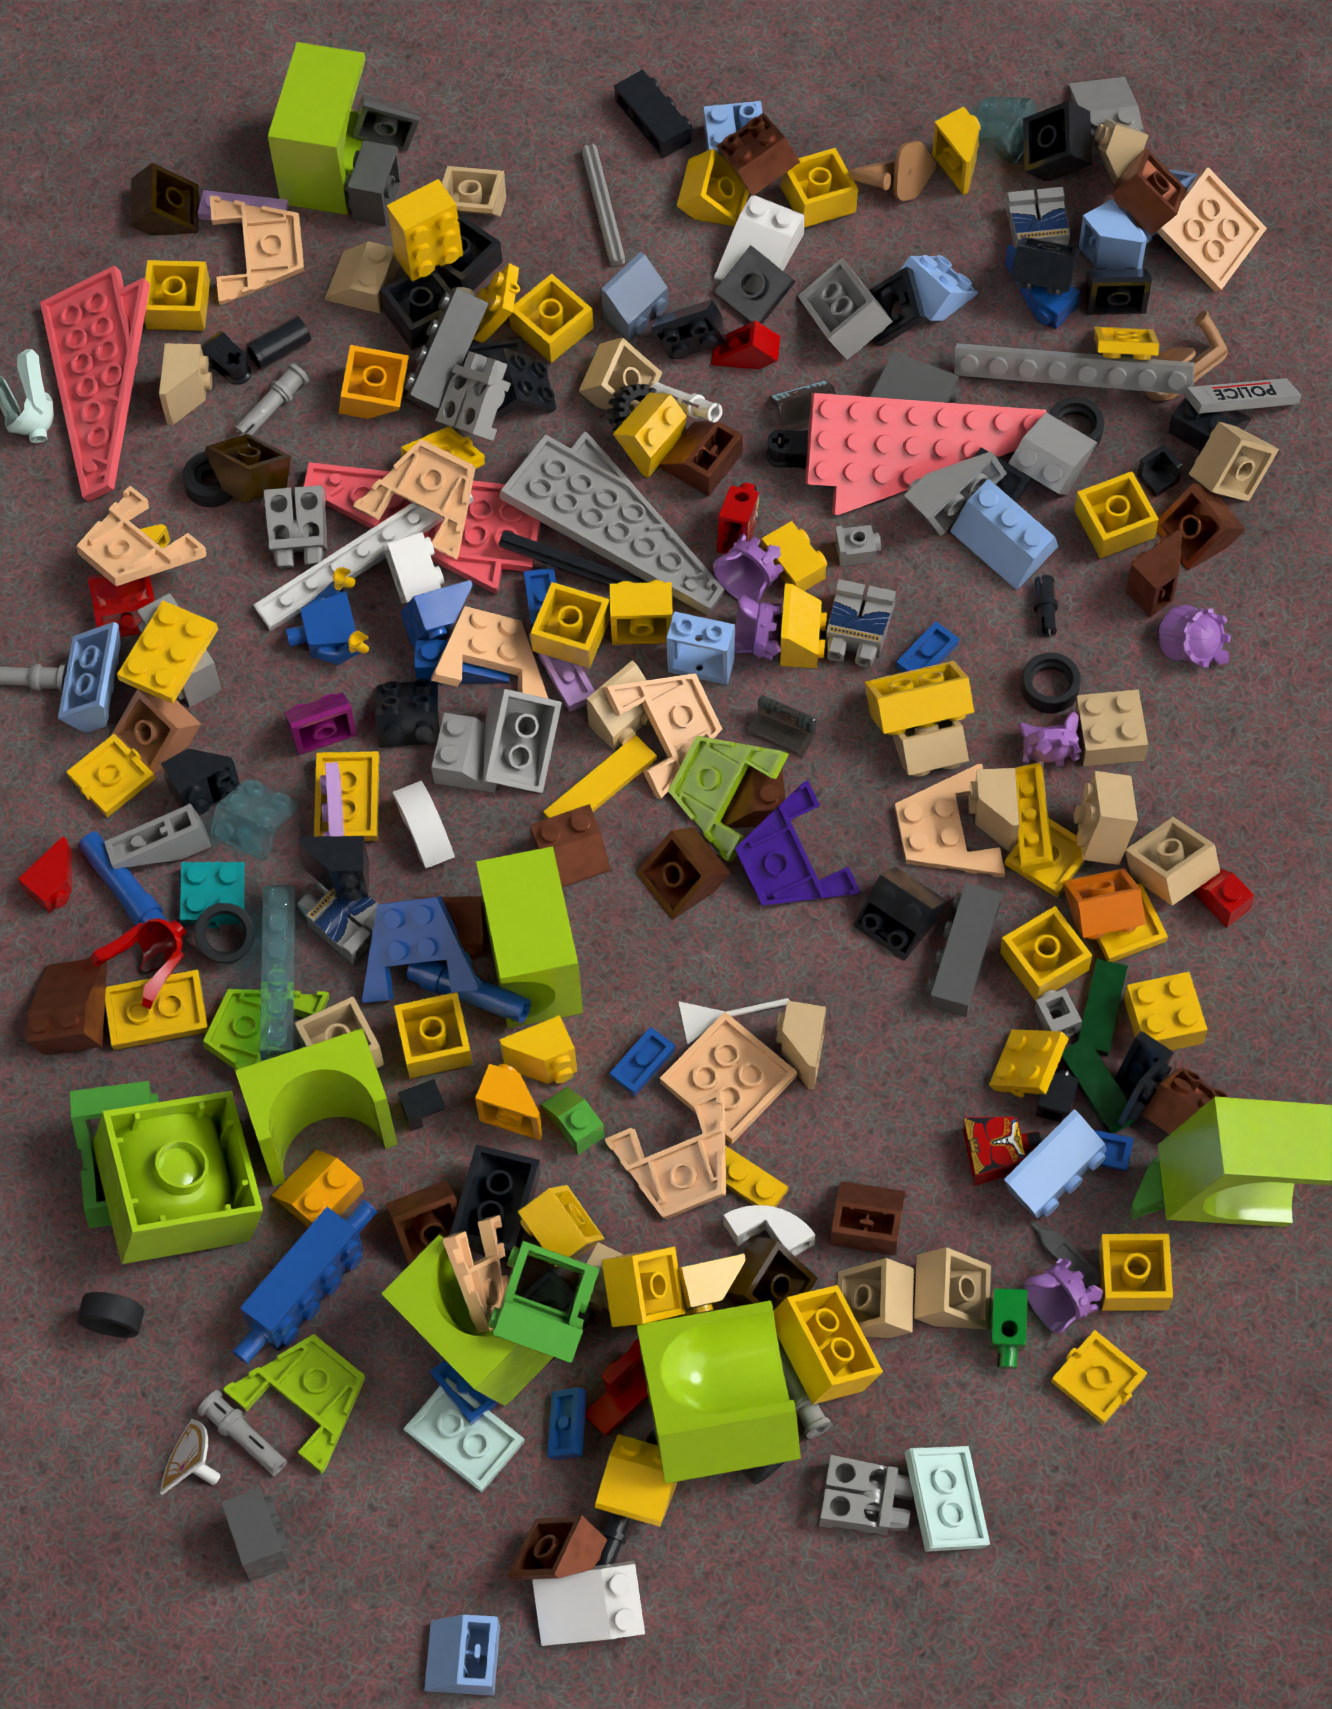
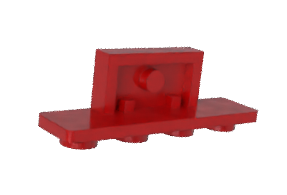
[585,1338,649,1436]

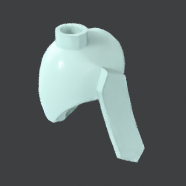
[0,349,54,443]

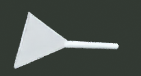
[678,998,790,1045]

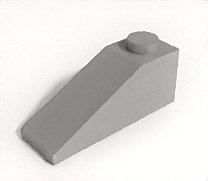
[104,804,211,869]

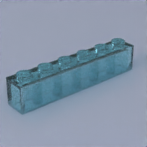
[260,885,297,1062]

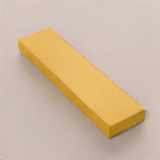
[543,735,657,818]
[1015,762,1054,873]

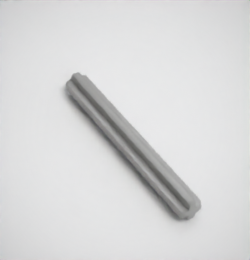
[582,144,625,267]

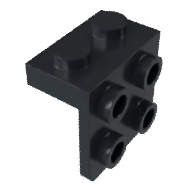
[483,348,557,419]
[375,679,440,747]
[1114,1031,1174,1126]

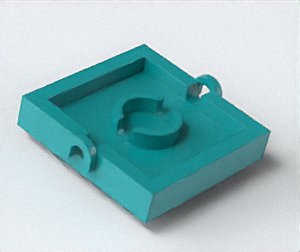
[180,861,245,928]

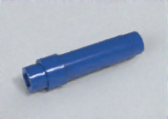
[78,831,168,933]
[407,960,531,1023]

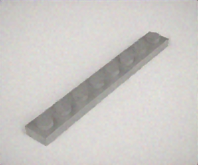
[954,343,1195,394]

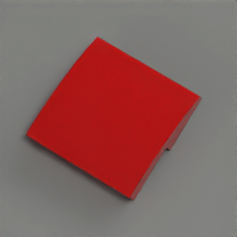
[88,574,155,637]

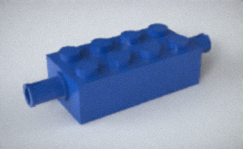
[232,1199,377,1365]

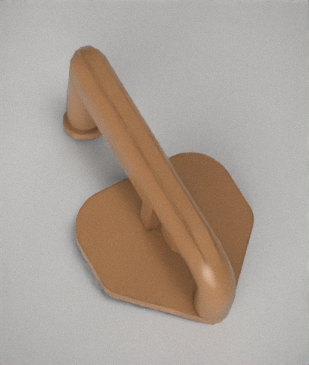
[848,140,936,201]
[1144,311,1228,401]

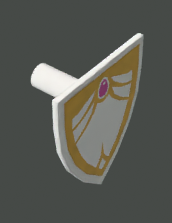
[160,1419,220,1495]

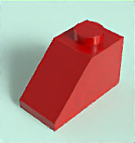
[711,320,781,370]
[18,836,72,914]
[1193,868,1255,928]

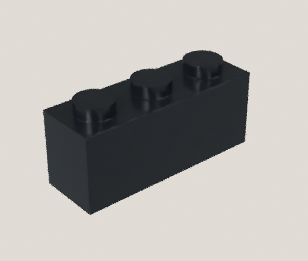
[614,69,693,159]

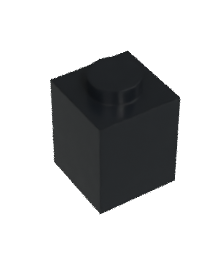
[1036,1070,1079,1123]

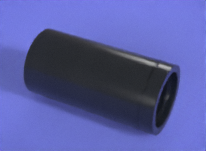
[246,315,311,370]

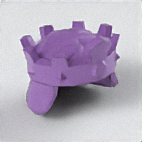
[713,534,784,603]
[735,595,782,661]
[1159,604,1231,668]
[1018,712,1081,767]
[1023,1258,1103,1334]

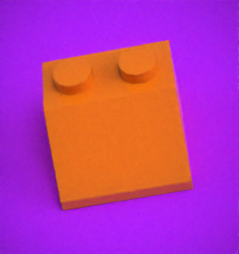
[1063,868,1146,939]

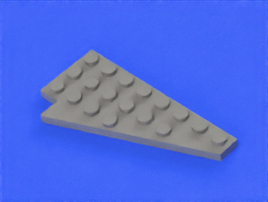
[499,431,724,616]

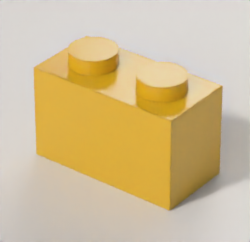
[761,521,827,591]

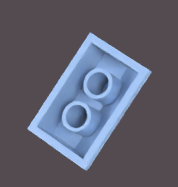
[950,479,1058,590]
[58,622,121,732]
[1004,1109,1107,1219]

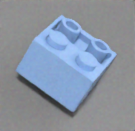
[704,101,762,155]
[1079,199,1147,270]
[900,255,978,321]
[424,1615,500,1696]

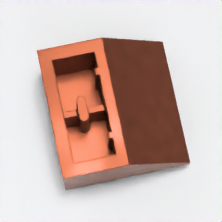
[716,112,800,196]
[659,421,743,496]
[1126,530,1182,617]
[1142,1067,1229,1134]
[830,1181,906,1255]

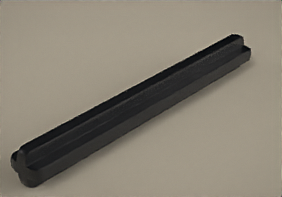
[499,531,644,587]

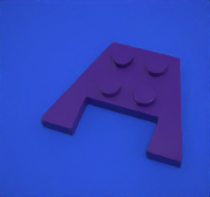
[734,780,861,905]

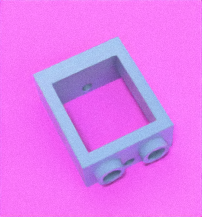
[666,611,735,685]

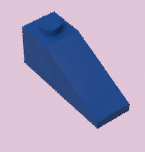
[1005,244,1080,329]
[414,640,510,684]

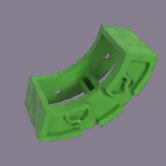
[70,1081,159,1228]
[488,1241,600,1363]

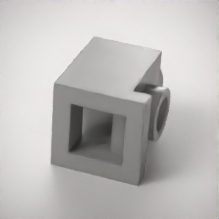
[835,525,881,566]
[1034,988,1082,1037]

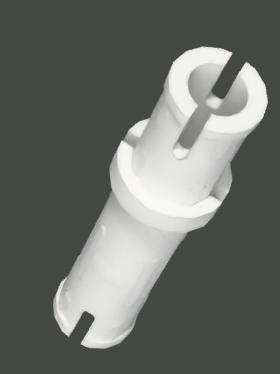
[651,382,722,422]

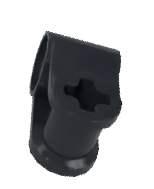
[201,330,252,385]
[766,429,809,469]

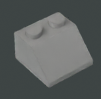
[1008,412,1098,495]
[431,713,497,793]

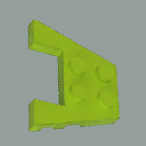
[668,736,789,862]
[203,989,329,1070]
[223,1334,365,1474]

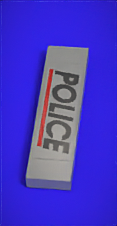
[1184,378,1302,414]

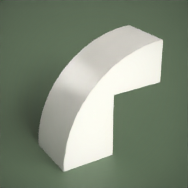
[393,781,455,868]
[723,1205,815,1256]

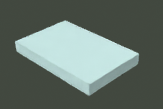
[404,1378,525,1493]
[904,1446,990,1552]

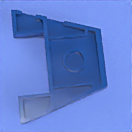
[362,896,483,1003]

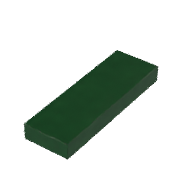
[1078,959,1128,1056]
[1061,1037,1139,1134]

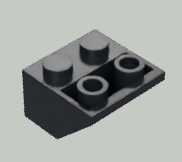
[651,299,727,359]
[160,748,241,816]
[853,866,947,961]

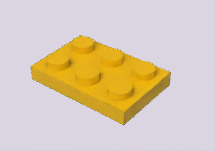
[1094,326,1159,360]
[117,600,218,704]
[314,751,380,841]
[105,969,208,1050]

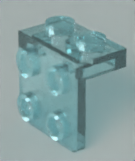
[973,96,1038,164]
[210,779,299,861]

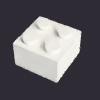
[382,532,445,603]

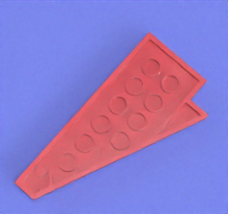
[40,265,150,502]
[805,393,1047,515]
[304,462,541,594]

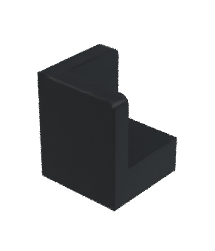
[1137,444,1183,497]
[398,1079,445,1131]

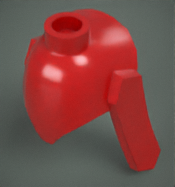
[90,918,187,1010]

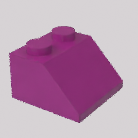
[284,692,357,755]

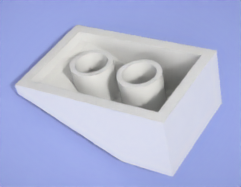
[714,195,805,294]
[532,1561,645,1646]

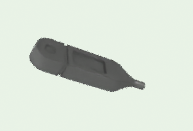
[1031,1221,1101,1289]

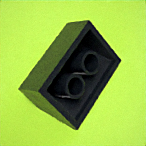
[450,1144,541,1262]

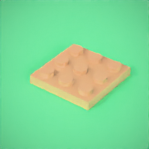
[1156,167,1267,292]
[660,1012,797,1144]

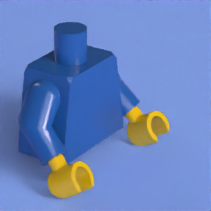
[286,567,369,665]

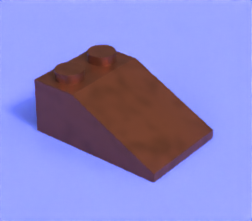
[26,958,107,1055]

